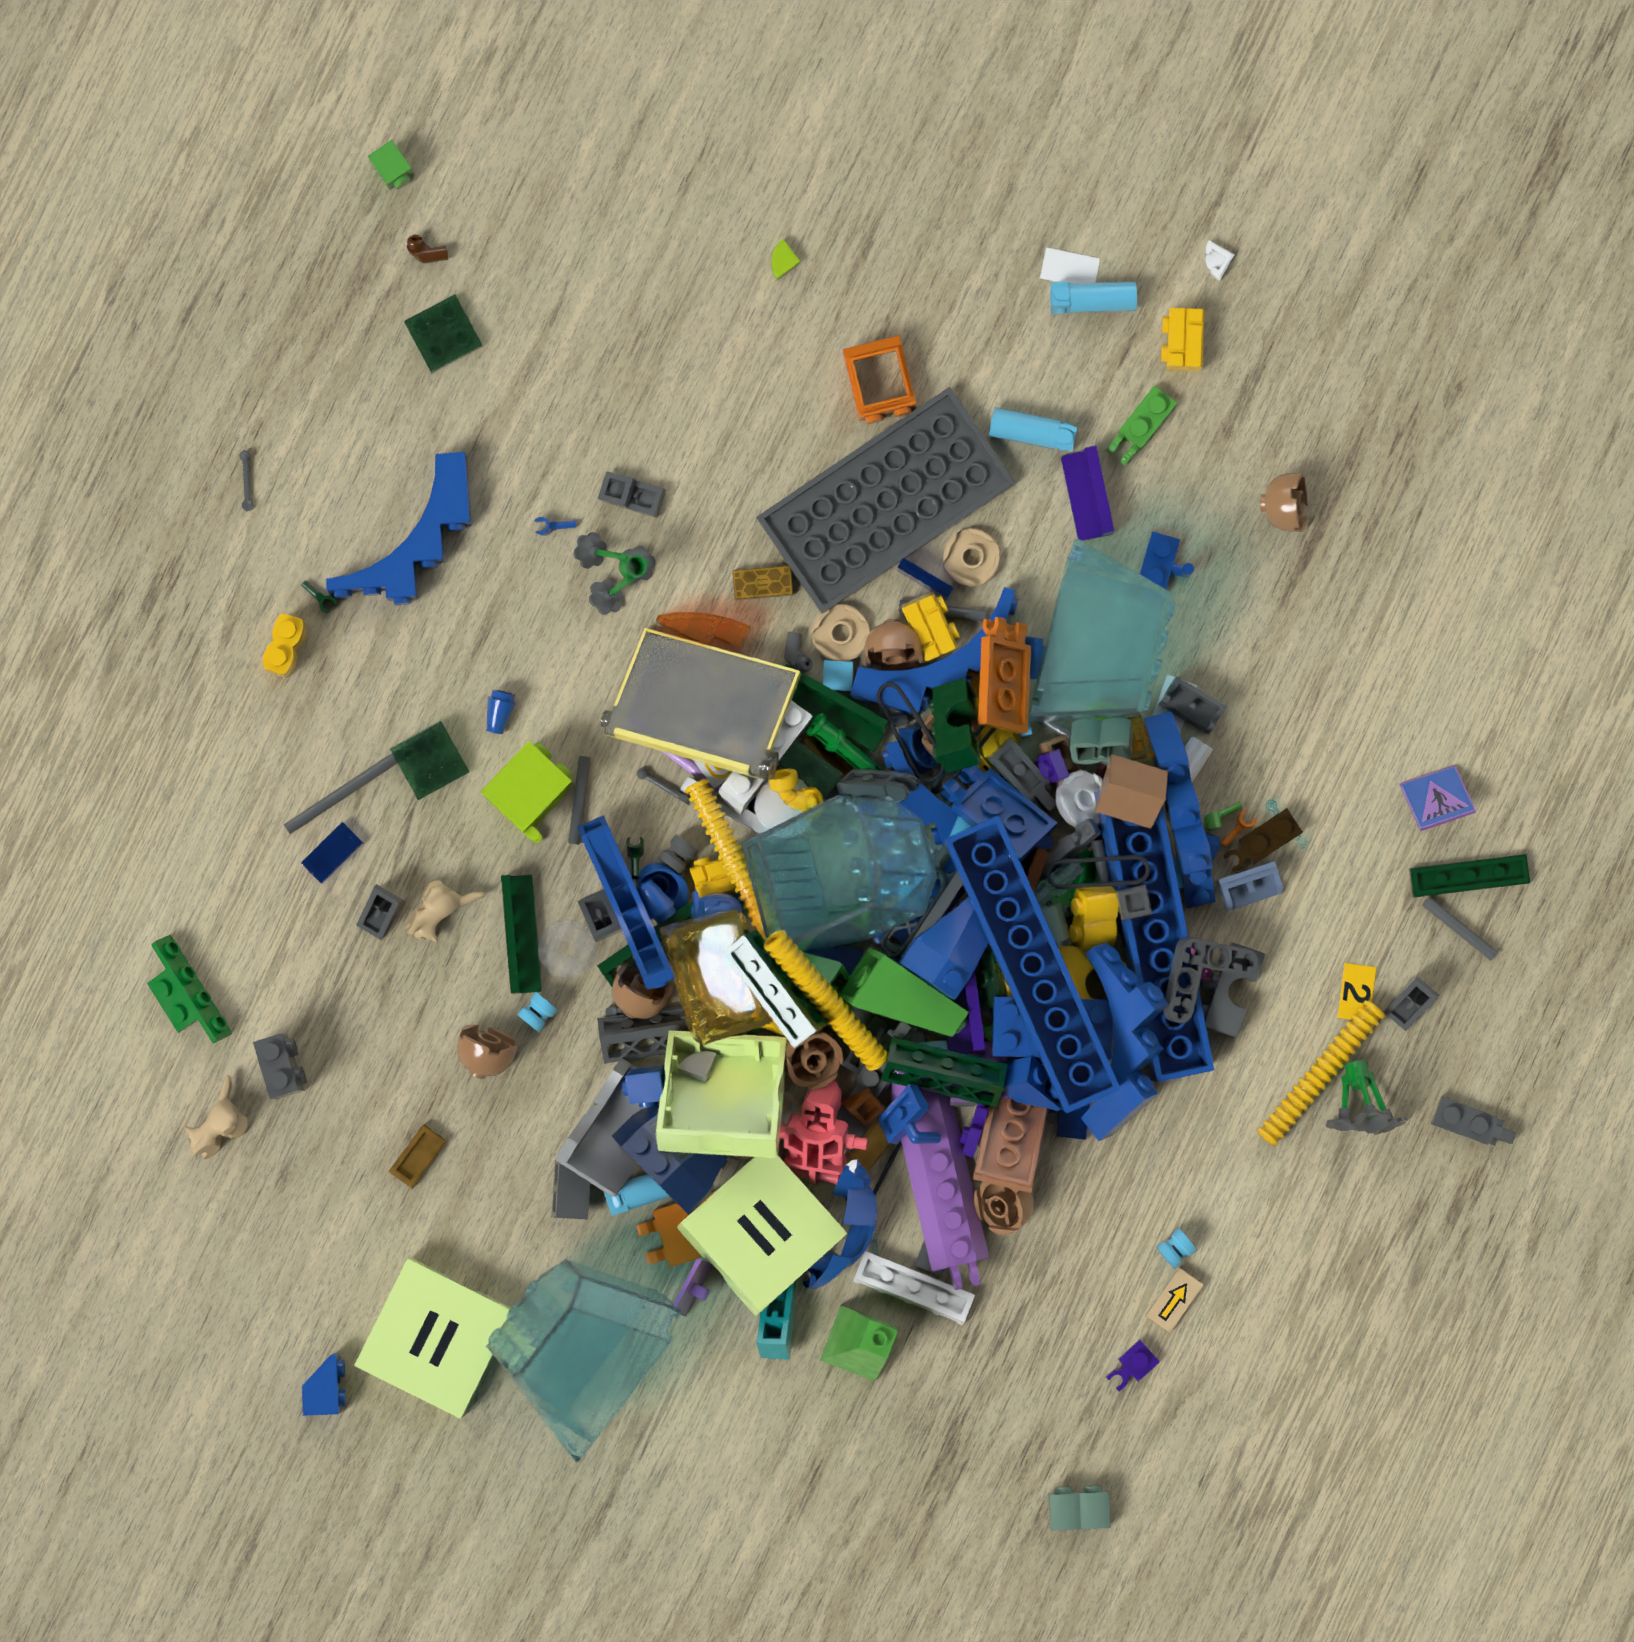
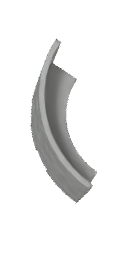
[555,1058,658,1197]

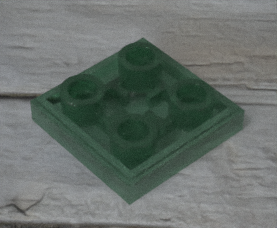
[404,294,483,374]
[389,720,469,800]

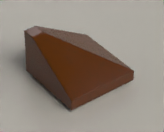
[841,1088,886,1128]

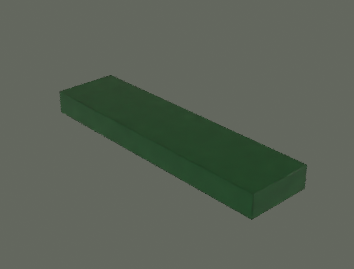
[1409,854,1530,898]

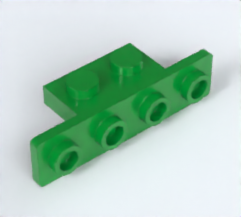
[147,935,232,1043]

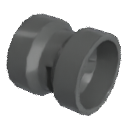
[658,834,699,875]

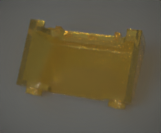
[660,908,771,1045]

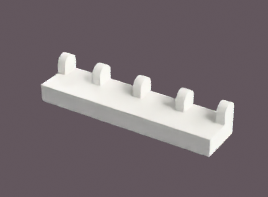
[853,1251,975,1325]

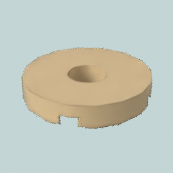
[942,528,1001,587]
[812,604,870,662]

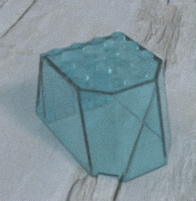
[1028,539,1176,722]
[741,795,937,951]
[486,1259,681,1463]

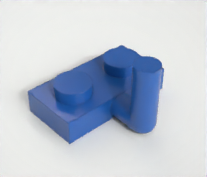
[1136,531,1194,596]
[877,1084,941,1144]

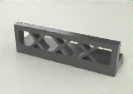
[880,843,963,959]
[597,1001,719,1064]

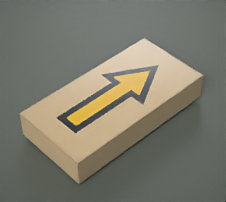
[1145,1268,1204,1333]

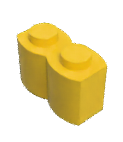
[263,613,307,678]
[1069,886,1119,951]

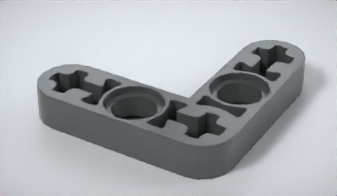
[1163,937,1258,1023]

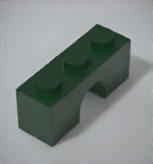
[930,678,980,773]

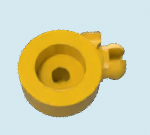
[768,769,824,815]

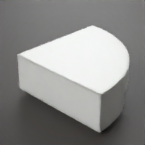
[1205,240,1235,281]

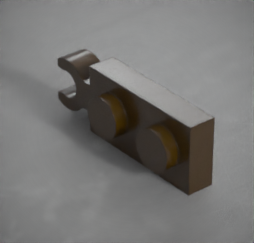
[1223,808,1303,872]

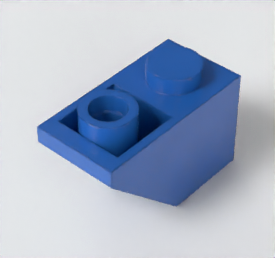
[1003,1056,1062,1111]
[302,1353,346,1416]

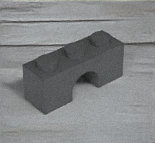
[1202,942,1266,1038]

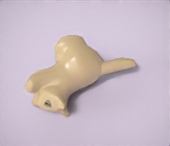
[405,880,485,942]
[185,1075,248,1159]

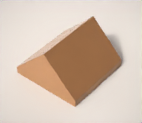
[1094,754,1168,828]

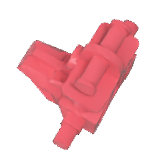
[779,1078,869,1185]

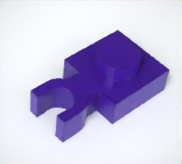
[1033,749,1070,783]
[959,1103,989,1157]
[1106,1339,1160,1392]

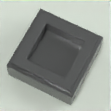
[1115,885,1152,920]

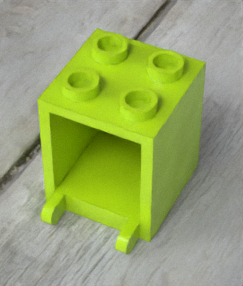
[480,741,575,844]

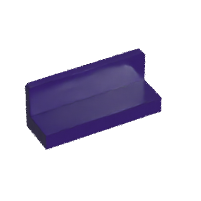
[1061,446,1114,541]
[947,970,985,1054]

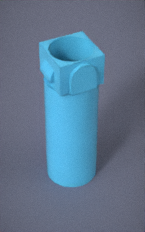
[1050,282,1137,314]
[988,407,1077,451]
[604,1174,670,1216]

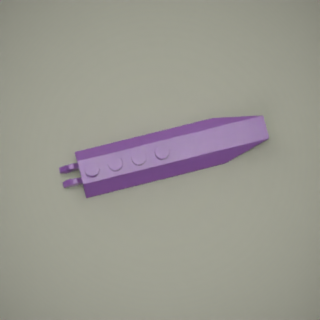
[891,1031,989,1290]

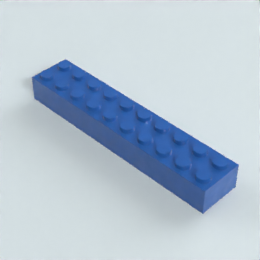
[1094,790,1214,1082]
[943,815,1121,1114]

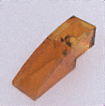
[656,612,751,650]

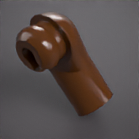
[407,235,448,264]

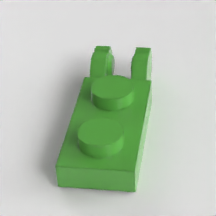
[1106,385,1177,466]

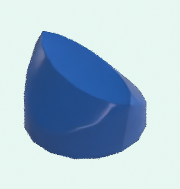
[898,727,937,775]

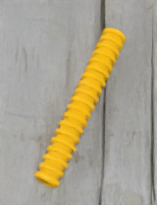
[685,779,783,941]
[764,930,888,1071]
[1256,1000,1385,1146]

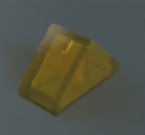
[1127,715,1154,762]

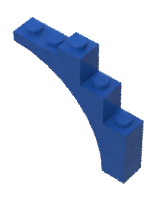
[326,452,472,606]
[850,587,1019,716]
[1143,711,1216,909]
[882,741,1054,849]
[577,815,675,989]
[1081,942,1169,1141]

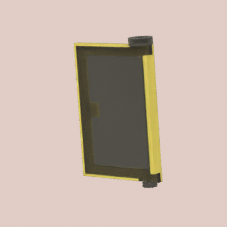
[600,628,801,781]

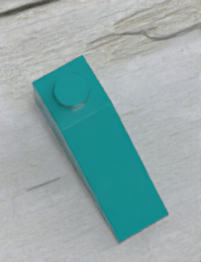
[756,1280,796,1360]

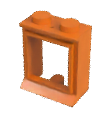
[843,335,917,424]

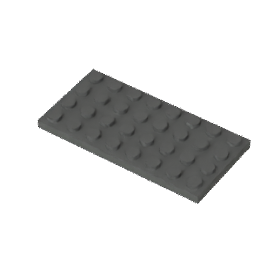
[756,387,1016,614]

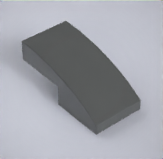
[598,471,666,518]

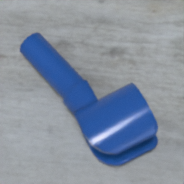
[534,517,576,536]

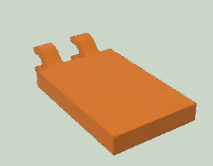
[978,617,1031,734]
[636,1191,716,1267]

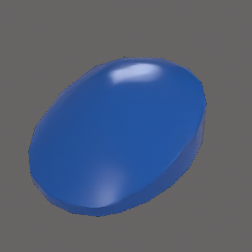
[636,863,689,911]

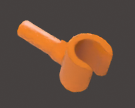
[1221,810,1257,847]

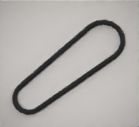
[877,682,945,782]

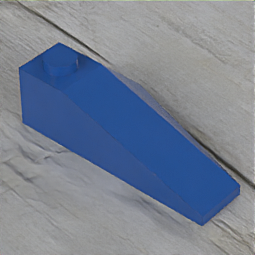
[898,896,989,999]

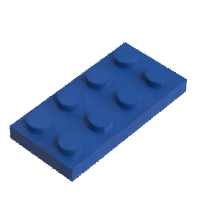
[992,996,1113,1059]

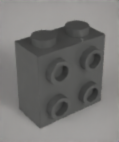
[253,1033,307,1100]

